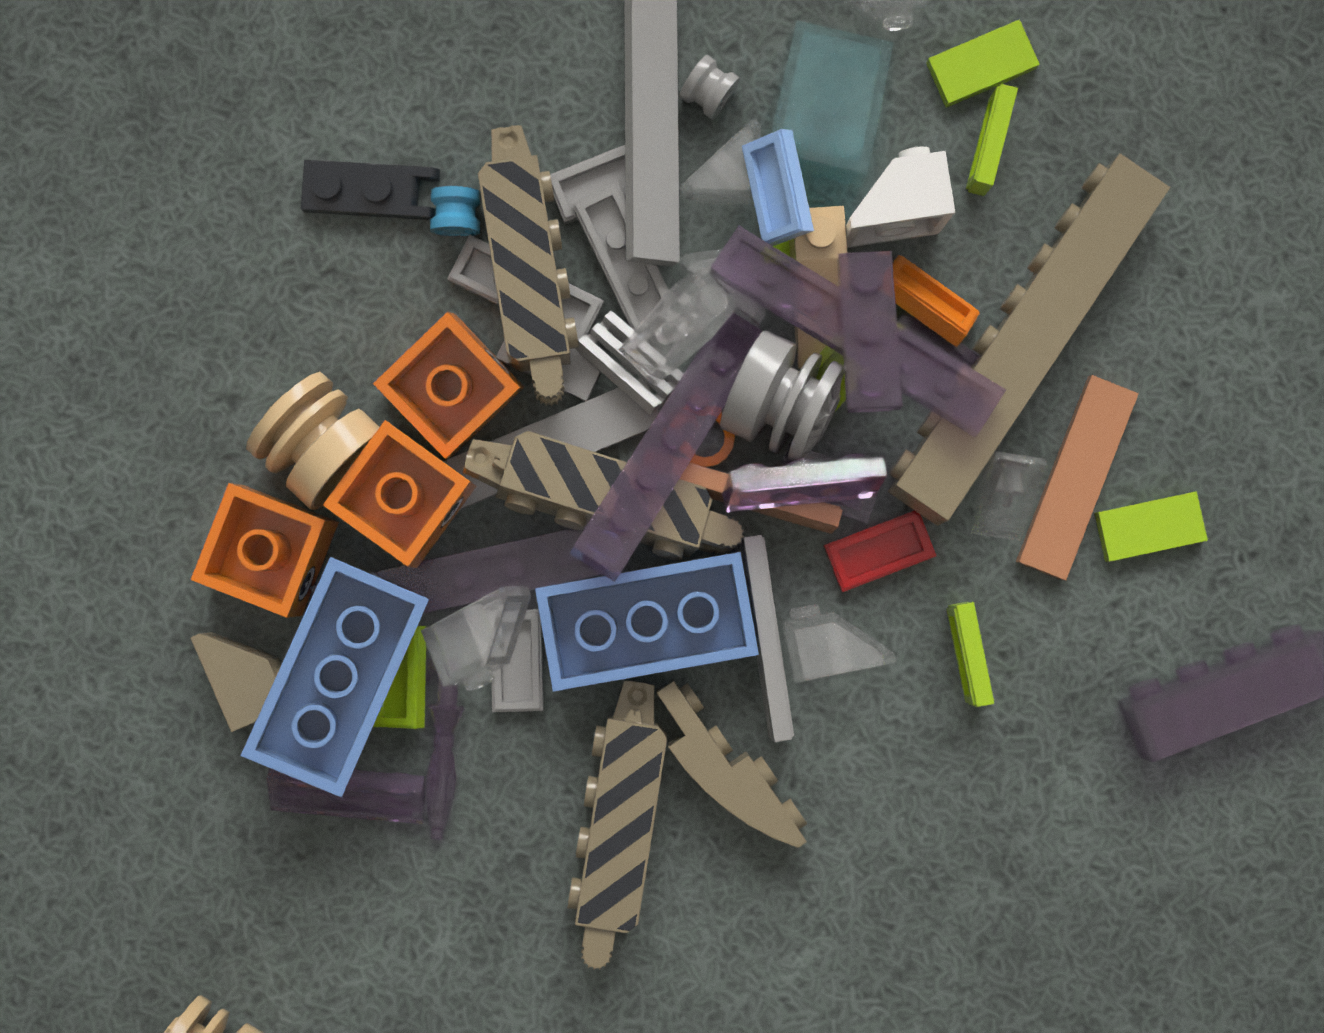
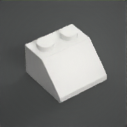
[846,147,955,248]

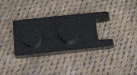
[301,160,440,220]

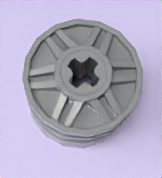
[720,330,846,465]

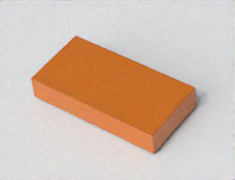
[874,255,980,347]

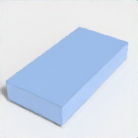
[742,129,814,246]

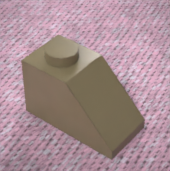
[191,632,281,732]

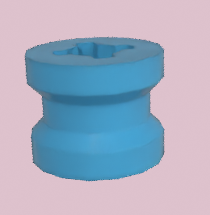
[430,186,481,236]

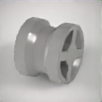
[679,55,741,120]

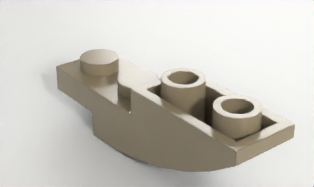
[657,679,807,848]

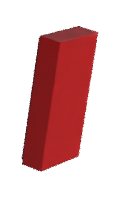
[823,510,936,592]

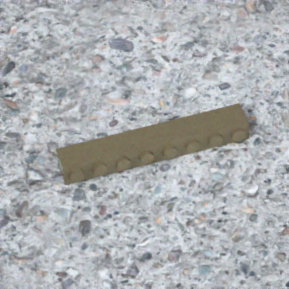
[887,153,1170,526]

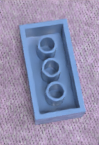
[535,552,759,691]
[241,557,429,797]

